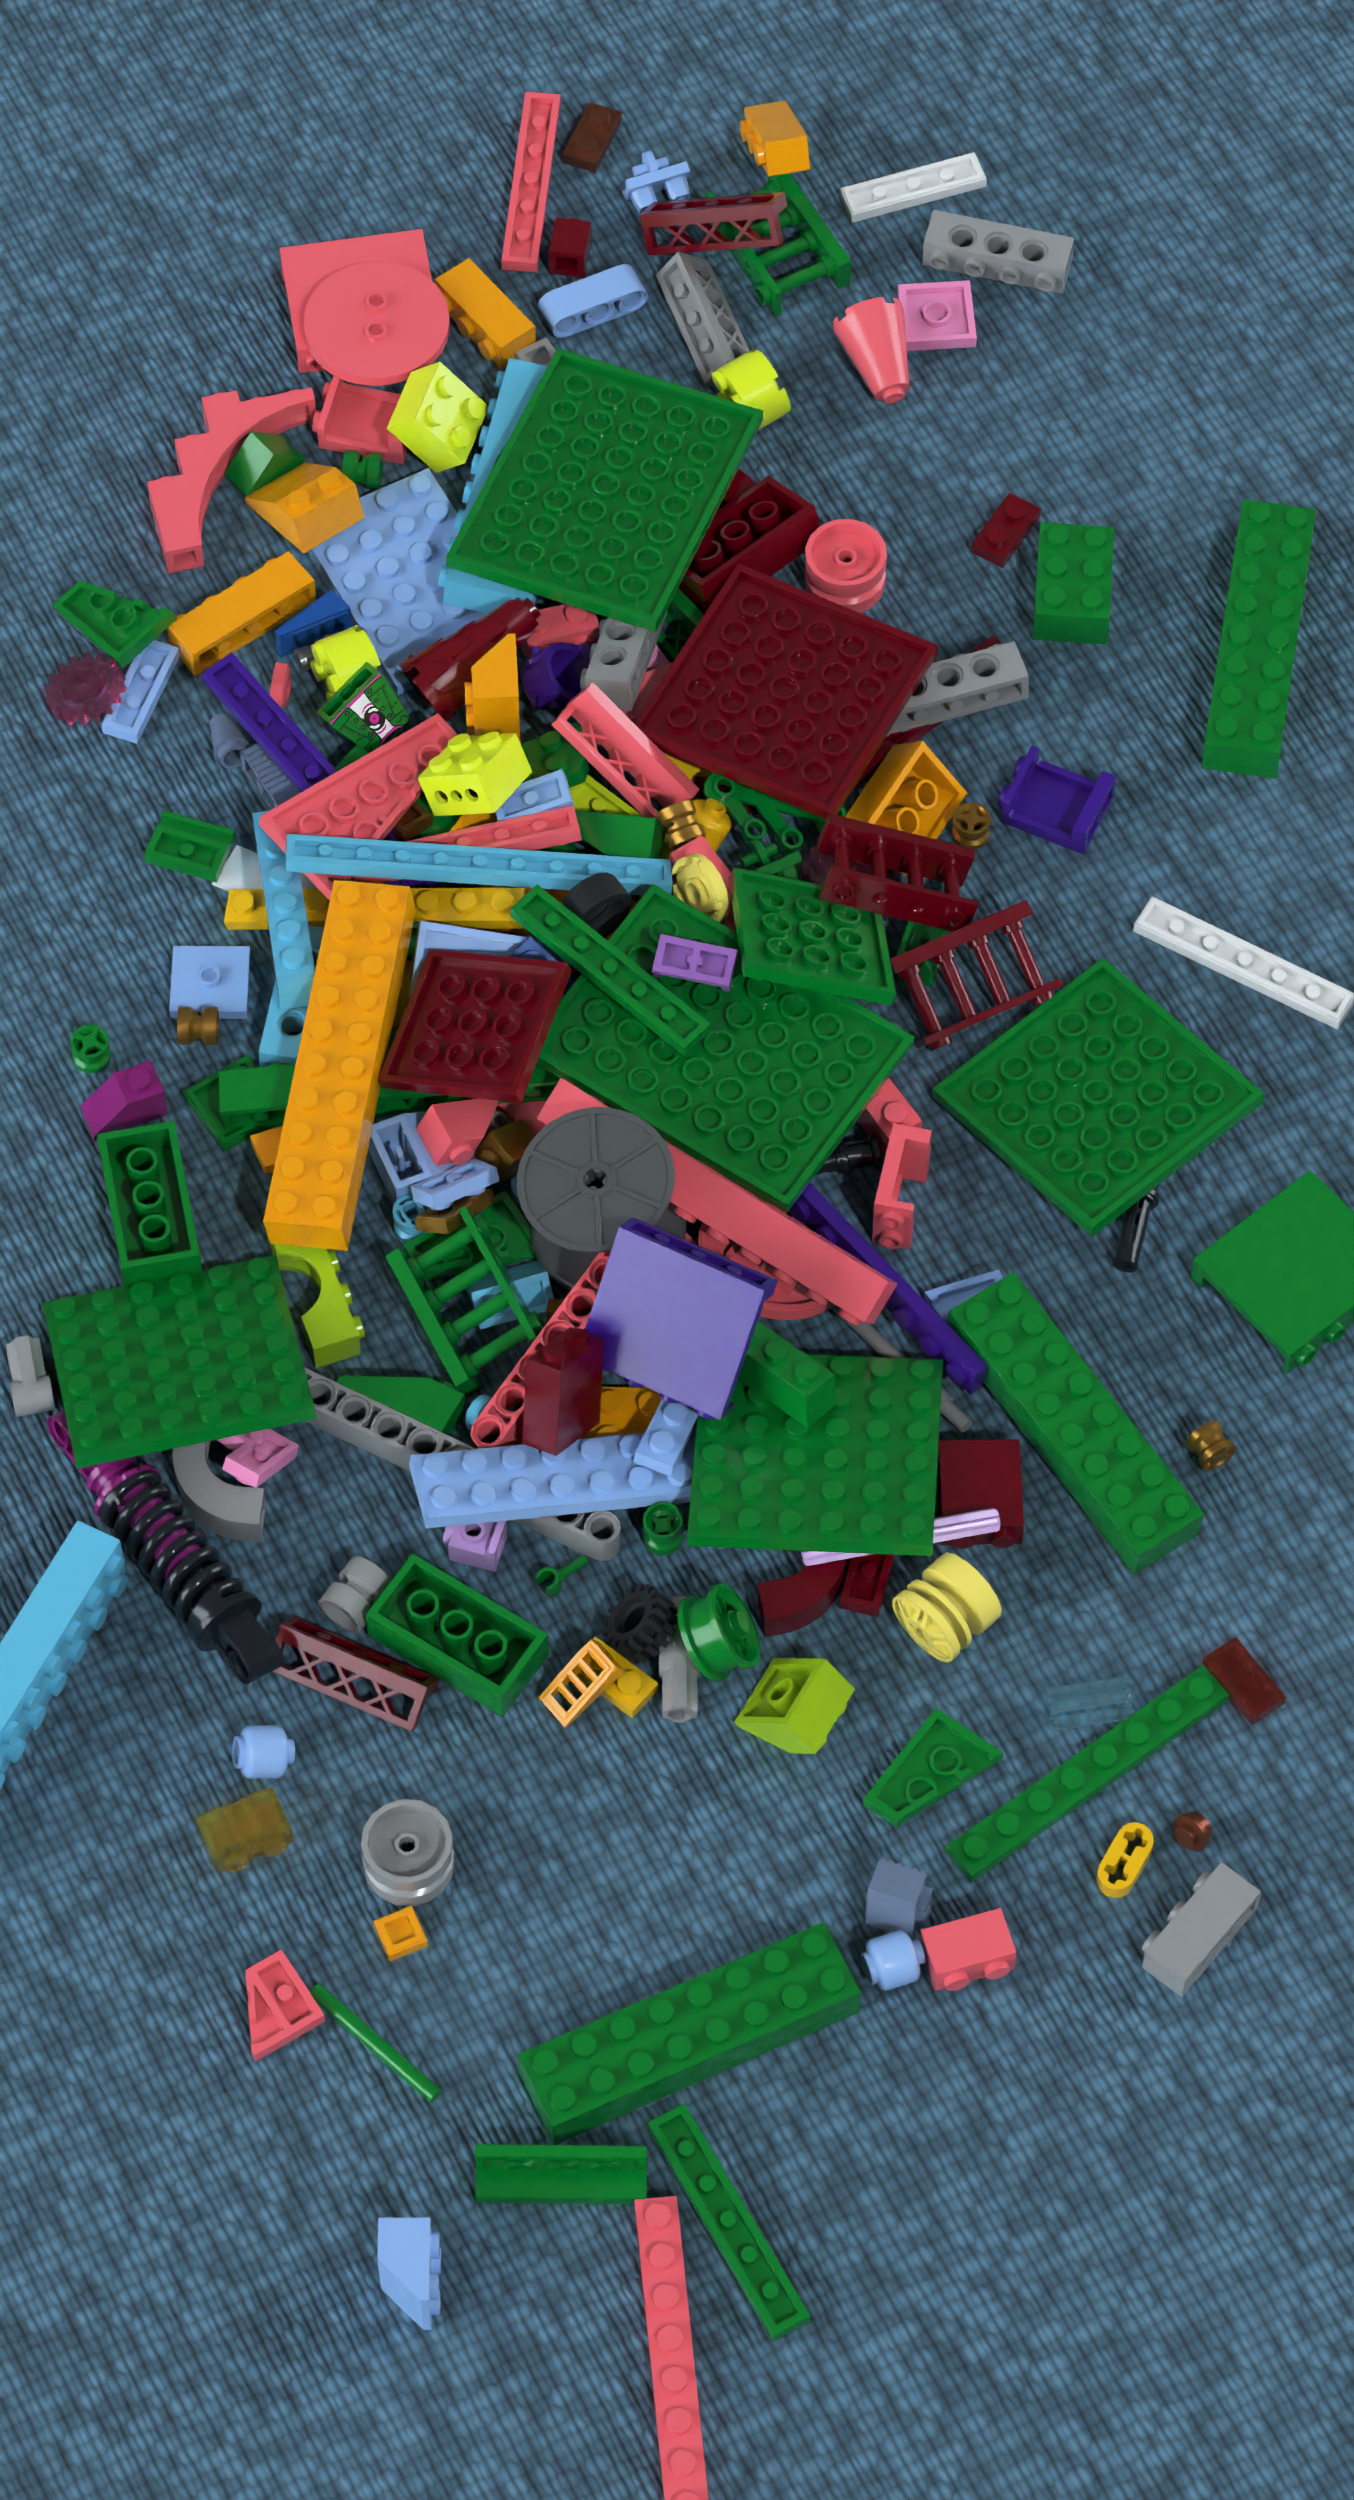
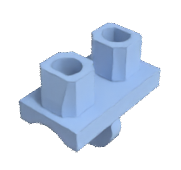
[622,151,690,215]

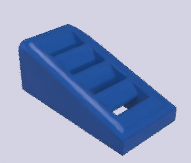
[275,590,352,657]

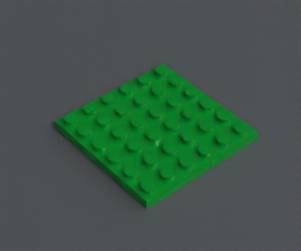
[932,958,1264,1237]
[42,1255,316,1469]
[687,1354,943,1556]

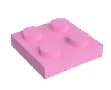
[897,280,977,351]

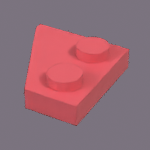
[245,1949,325,2062]

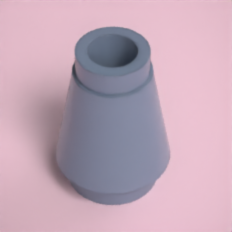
[209,713,250,769]

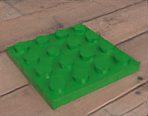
[728,867,896,1005]

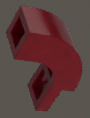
[757,1559,847,1637]

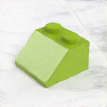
[734,1658,855,1754]

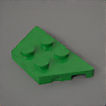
[521,722,589,788]

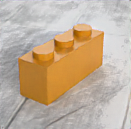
[740,100,811,177]
[434,258,536,370]

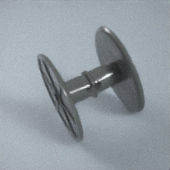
[517,1107,686,1291]

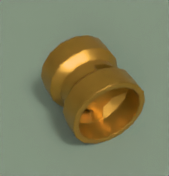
[657,800,706,850]
[177,1006,219,1045]

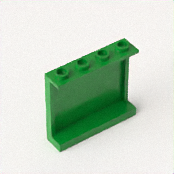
[1191,1170,1354,1374]

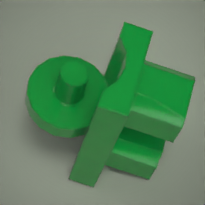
[740,838,803,881]

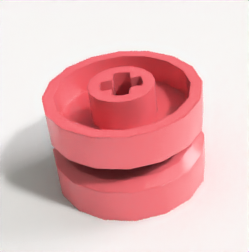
[804,519,887,613]

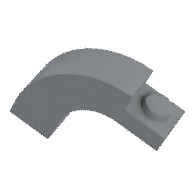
[172,1441,266,1543]

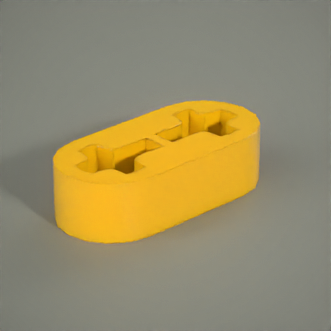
[1096,1822,1154,1898]

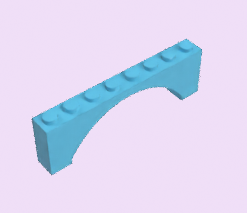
[438,358,548,613]

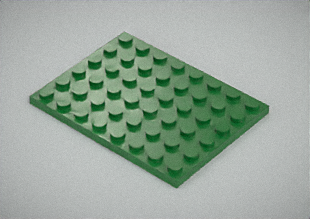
[446,348,763,632]
[537,884,915,1213]

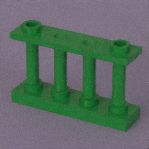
[705,173,851,317]
[385,1206,545,1396]

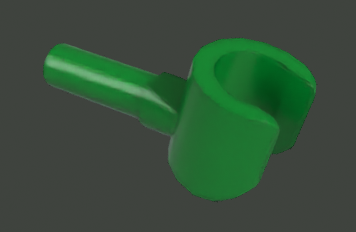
[535,1555,588,1596]

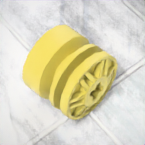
[892,1552,1002,1663]

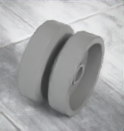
[361,1799,454,1906]

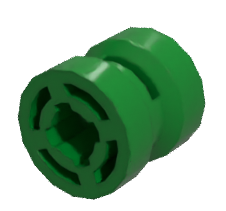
[342,449,384,490]
[643,1502,683,1556]

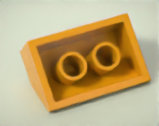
[464,633,521,744]
[845,741,967,876]

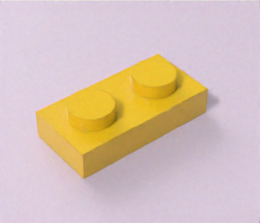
[577,1636,658,1719]

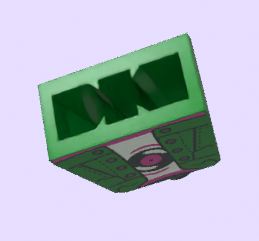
[316,662,409,753]

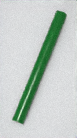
[310,1983,442,2103]

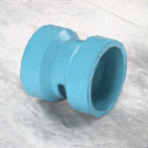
[393,1193,429,1244]

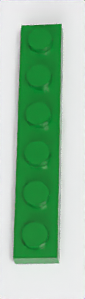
[510,884,711,1056]
[647,2104,811,2341]

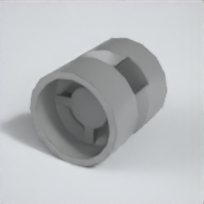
[318,1556,391,1634]

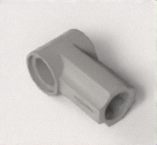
[6,1335,55,1417]

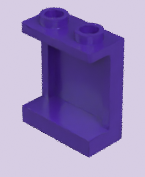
[997,745,1116,855]

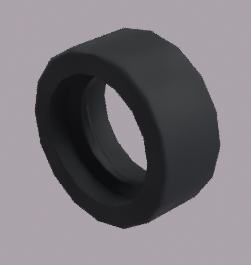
[561,872,632,938]

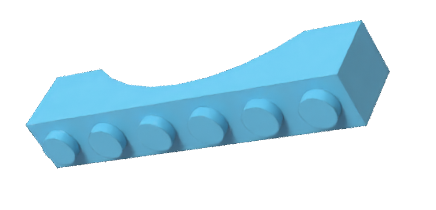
[252,811,315,1010]

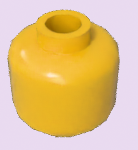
[693,798,732,852]

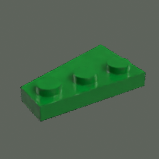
[403,1190,537,1281]
[863,1708,1003,1828]

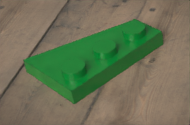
[53,580,177,669]

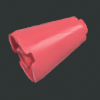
[832,297,910,404]

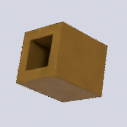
[474,1118,536,1185]

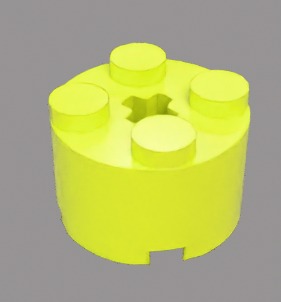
[711,349,791,430]
[310,625,385,700]

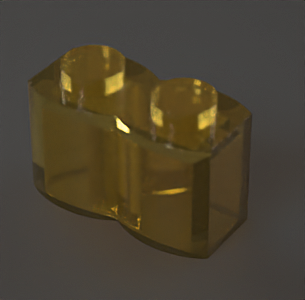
[196,1788,294,1873]

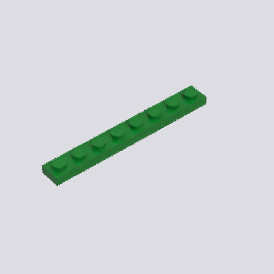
[945,1665,1229,1883]

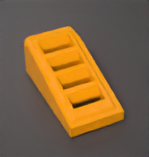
[538,1639,625,1728]

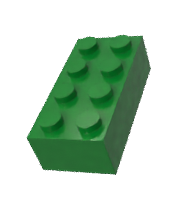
[97,1121,202,1288]
[366,1553,549,1717]

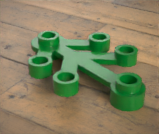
[704,773,847,854]

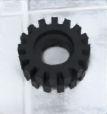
[602,1584,678,1664]

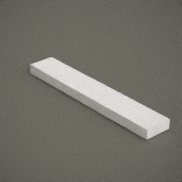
[1133,896,1354,1030]

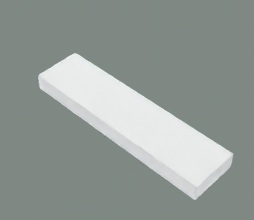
[840,152,987,223]

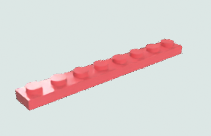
[634,2196,709,2500]

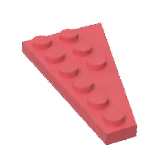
[259,713,458,901]

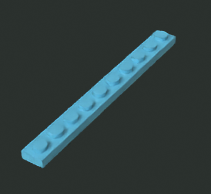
[285,834,673,895]

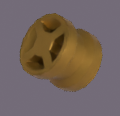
[952,802,991,850]
[1185,1421,1236,1471]

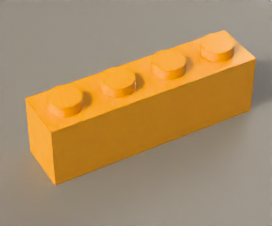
[167,551,316,676]

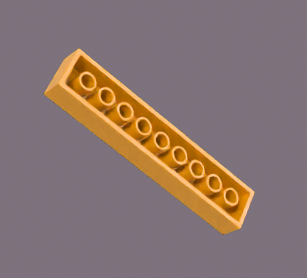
[263,880,416,1251]

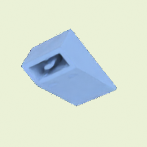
[368,1111,484,1204]

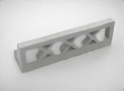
[656,252,749,387]

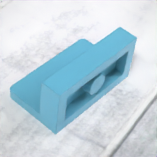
[465,1261,554,1330]

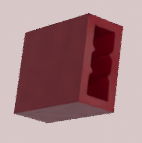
[522,1327,604,1456]
[938,1439,1024,1549]

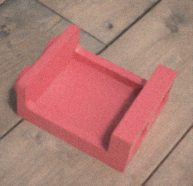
[312,375,409,464]
[872,1123,932,1249]

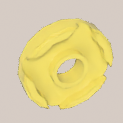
[672,853,729,924]

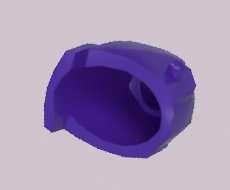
[520,642,592,711]

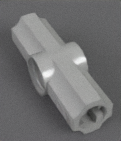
[659,1596,700,1723]

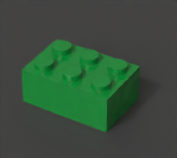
[1033,522,1114,645]

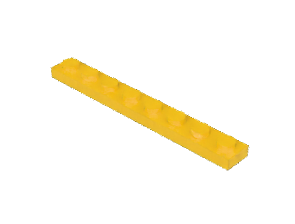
[224,887,527,930]

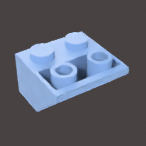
[377,2218,441,2330]

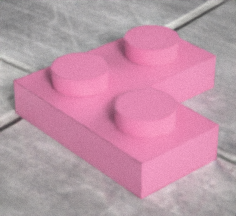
[217,1429,300,1488]

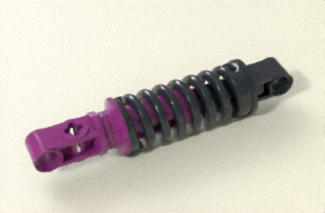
[47,1410,284,1685]

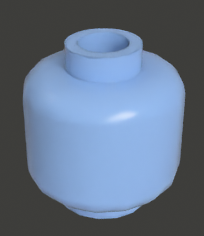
[232,1725,295,1779]
[860,1930,926,1991]

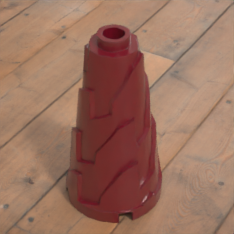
[398,597,541,722]

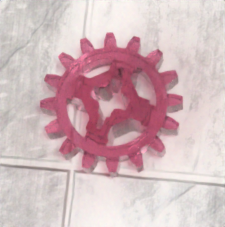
[44,652,127,726]

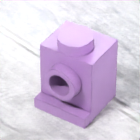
[443,1521,507,1572]

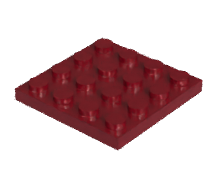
[378,949,572,1103]

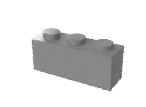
[1142,1862,1261,1997]

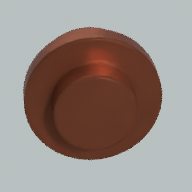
[1173,1811,1213,1852]

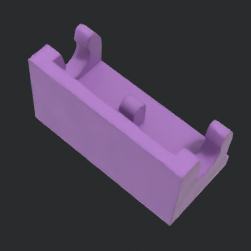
[652,934,737,992]

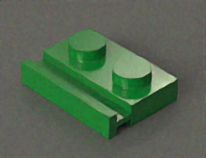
[144,810,236,883]

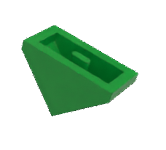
[224,432,305,497]

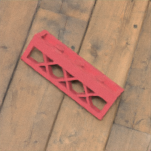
[551,682,699,820]

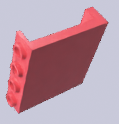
[279,229,443,373]

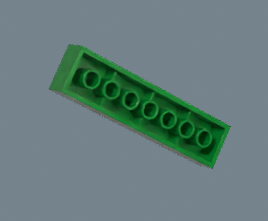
[1201,499,1316,779]
[947,1272,1204,1575]
[517,1922,861,2145]

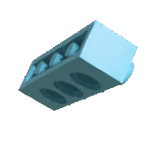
[258,925,324,1067]

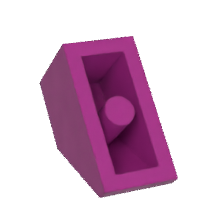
[81,1060,168,1141]

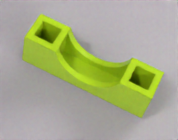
[266,1232,365,1368]

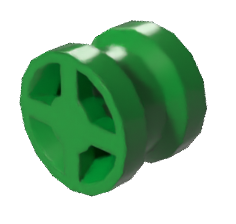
[70,1024,111,1074]

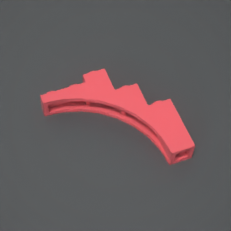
[147,387,316,574]

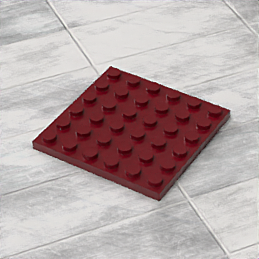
[634,563,938,819]

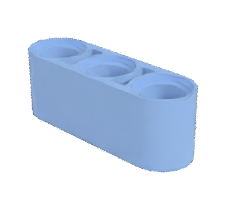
[538,264,648,338]

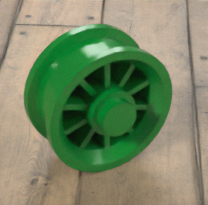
[678,1583,761,1682]

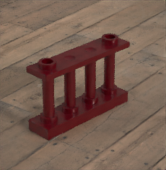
[817,813,978,932]
[890,900,1063,1051]

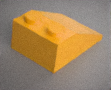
[244,462,365,553]

